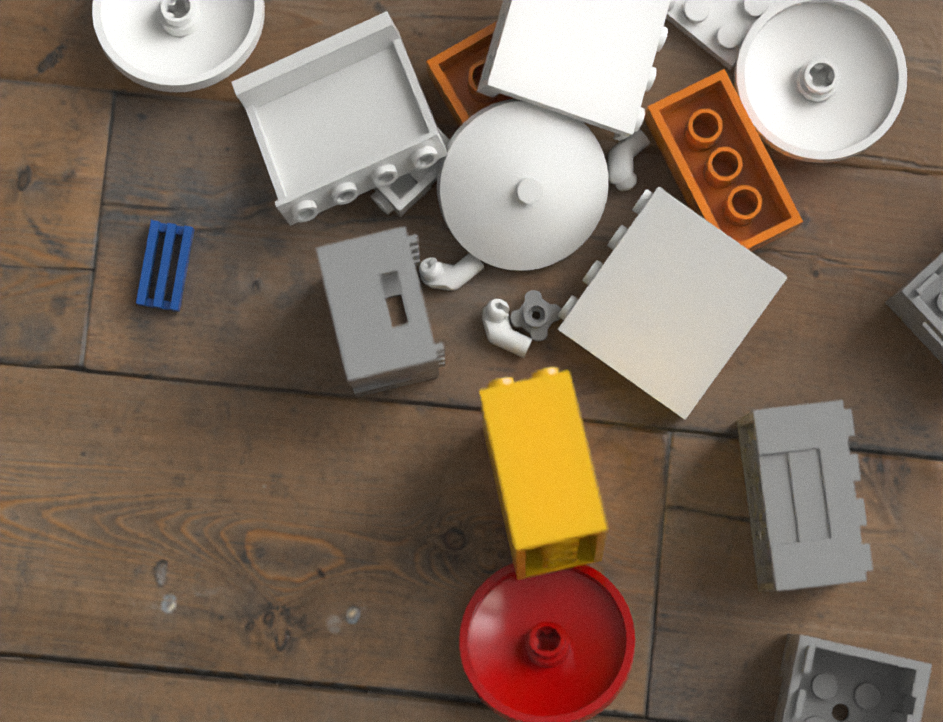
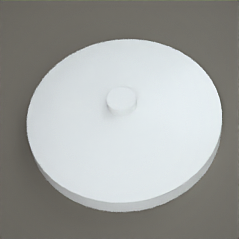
[92,0,265,92]
[734,0,907,163]
[437,98,608,271]

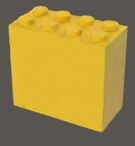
[479,368,608,580]

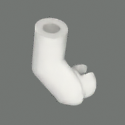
[607,129,650,191]
[419,253,485,291]
[482,299,532,358]

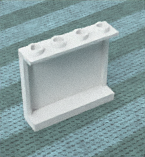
[477,0,677,141]
[231,11,448,226]
[558,187,787,420]

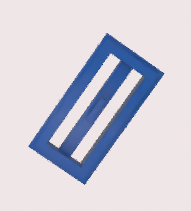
[136,220,195,312]

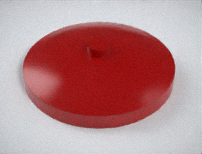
[459,563,635,722]

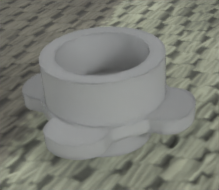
[510,290,561,341]

